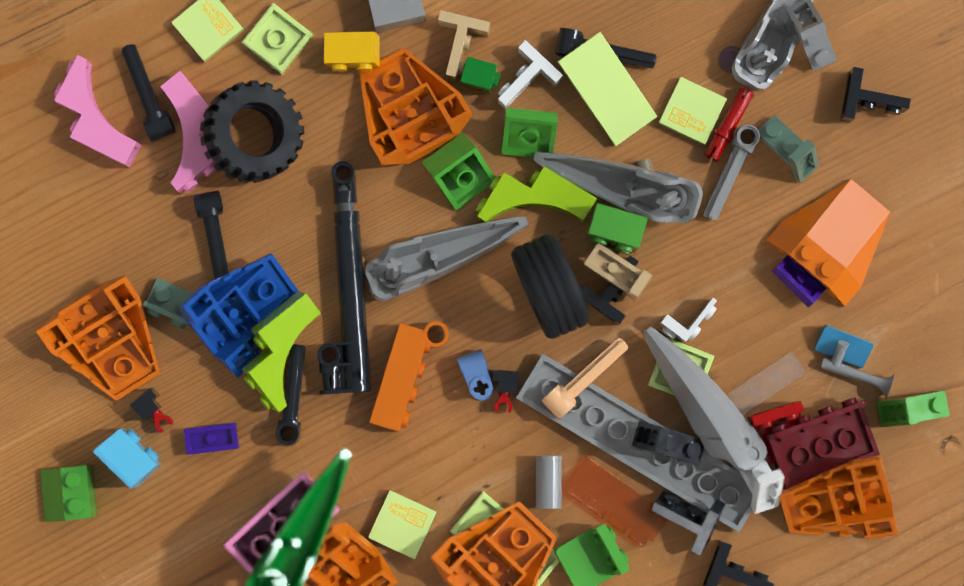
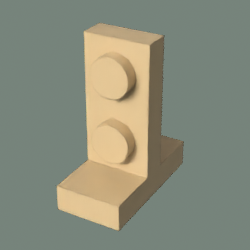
[438,10,490,81]
[583,243,652,300]

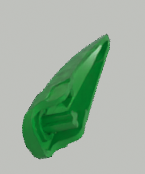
[244,448,351,586]

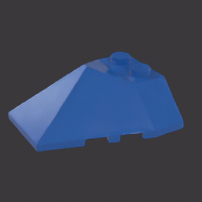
[180,253,298,378]

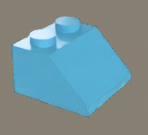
[93,428,161,489]

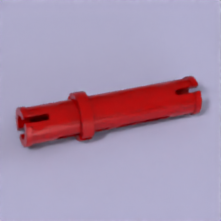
[704,87,754,162]

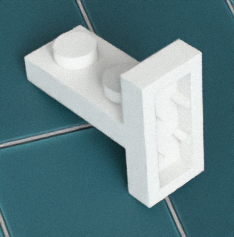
[498,40,563,110]
[739,459,784,514]

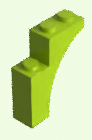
[476,167,597,223]
[242,291,321,412]

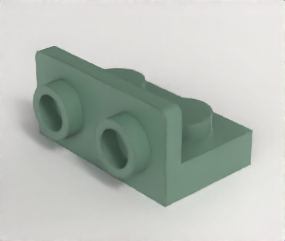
[142,278,193,329]

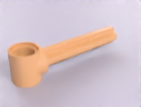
[541,338,628,420]

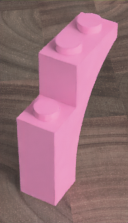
[54,55,141,168]
[160,71,217,193]

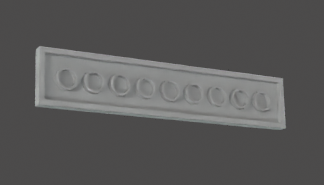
[516,354,752,532]

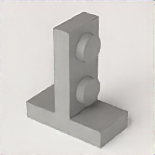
[786,0,837,71]

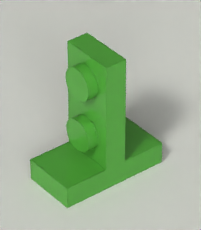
[876,391,950,428]

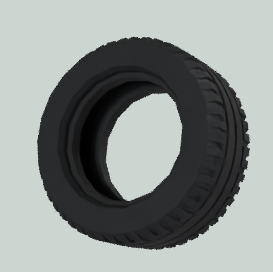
[511,234,590,339]

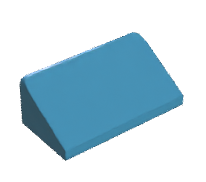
[814,325,874,368]

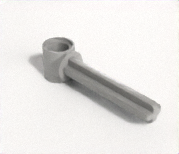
[703,125,760,221]

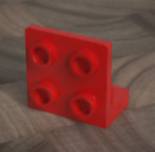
[747,401,804,464]

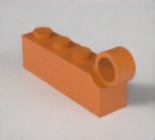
[369,321,449,432]

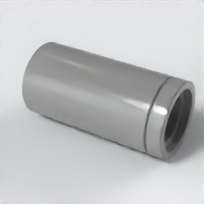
[536,455,562,509]

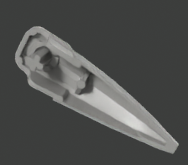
[732,0,813,91]
[533,151,703,223]
[365,217,529,302]
[643,327,767,471]

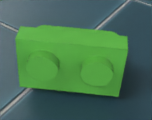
[555,523,630,586]

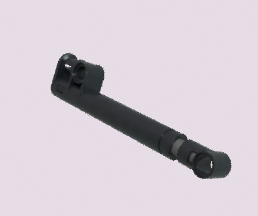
[317,161,371,395]

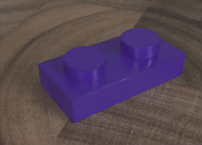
[772,256,826,307]
[184,423,239,455]

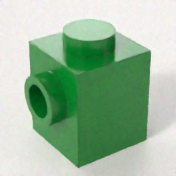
[460,56,501,94]

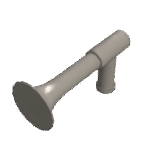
[820,340,895,399]

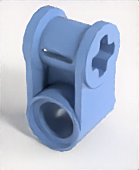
[457,349,494,401]

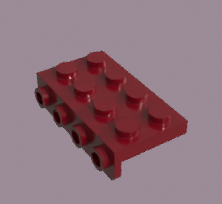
[764,397,880,490]

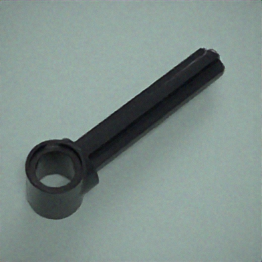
[555,28,656,69]
[122,44,176,142]
[193,190,229,280]
[276,344,306,446]

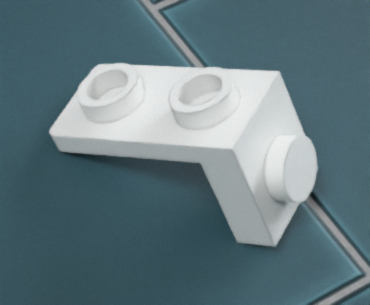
[659,298,717,343]

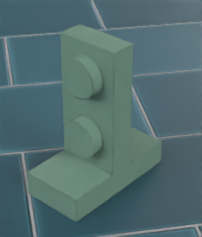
[758,115,819,183]

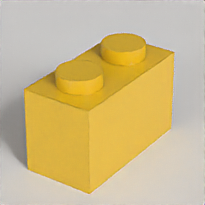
[324,32,380,72]

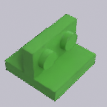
[501,107,558,158]

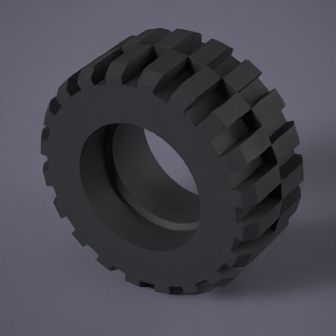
[200,81,304,183]

